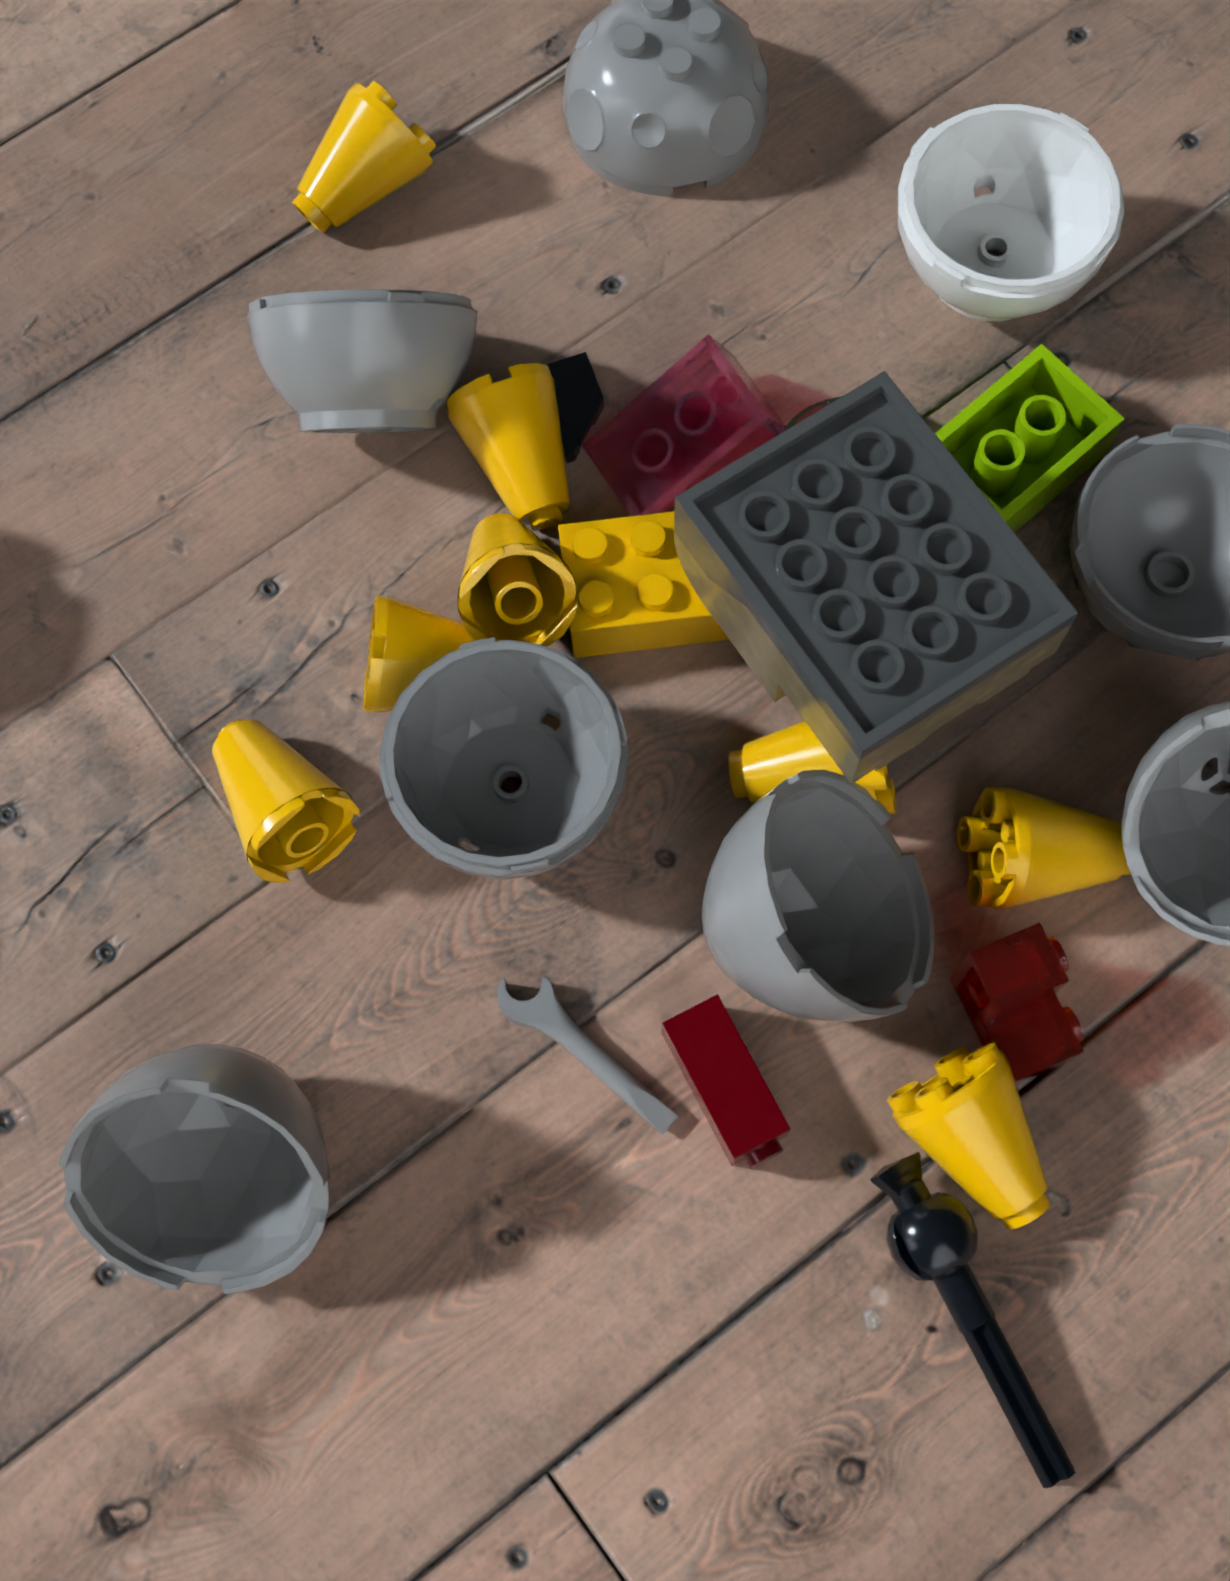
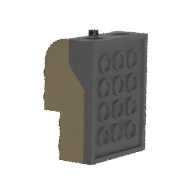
[674,371,1078,784]

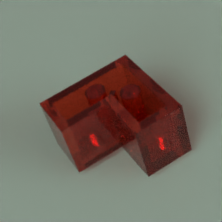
[950,922,1084,1085]

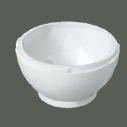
[898,104,1124,322]

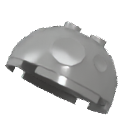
[562,0,769,196]
[1069,424,1230,661]

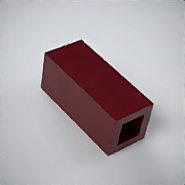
[662,994,791,1169]

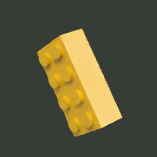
[558,511,729,658]

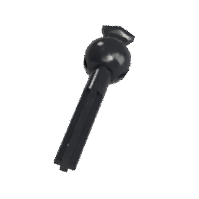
[870,1152,1076,1488]

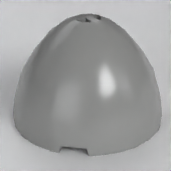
[1122,701,1230,946]
[702,770,934,1022]
[59,1044,330,1294]

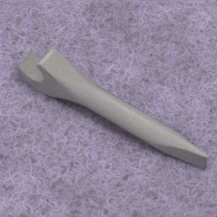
[497,977,679,1135]

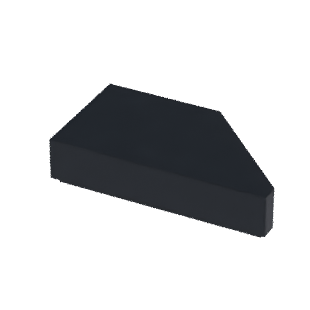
[546,352,604,463]

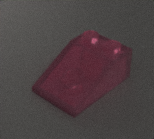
[582,334,788,516]

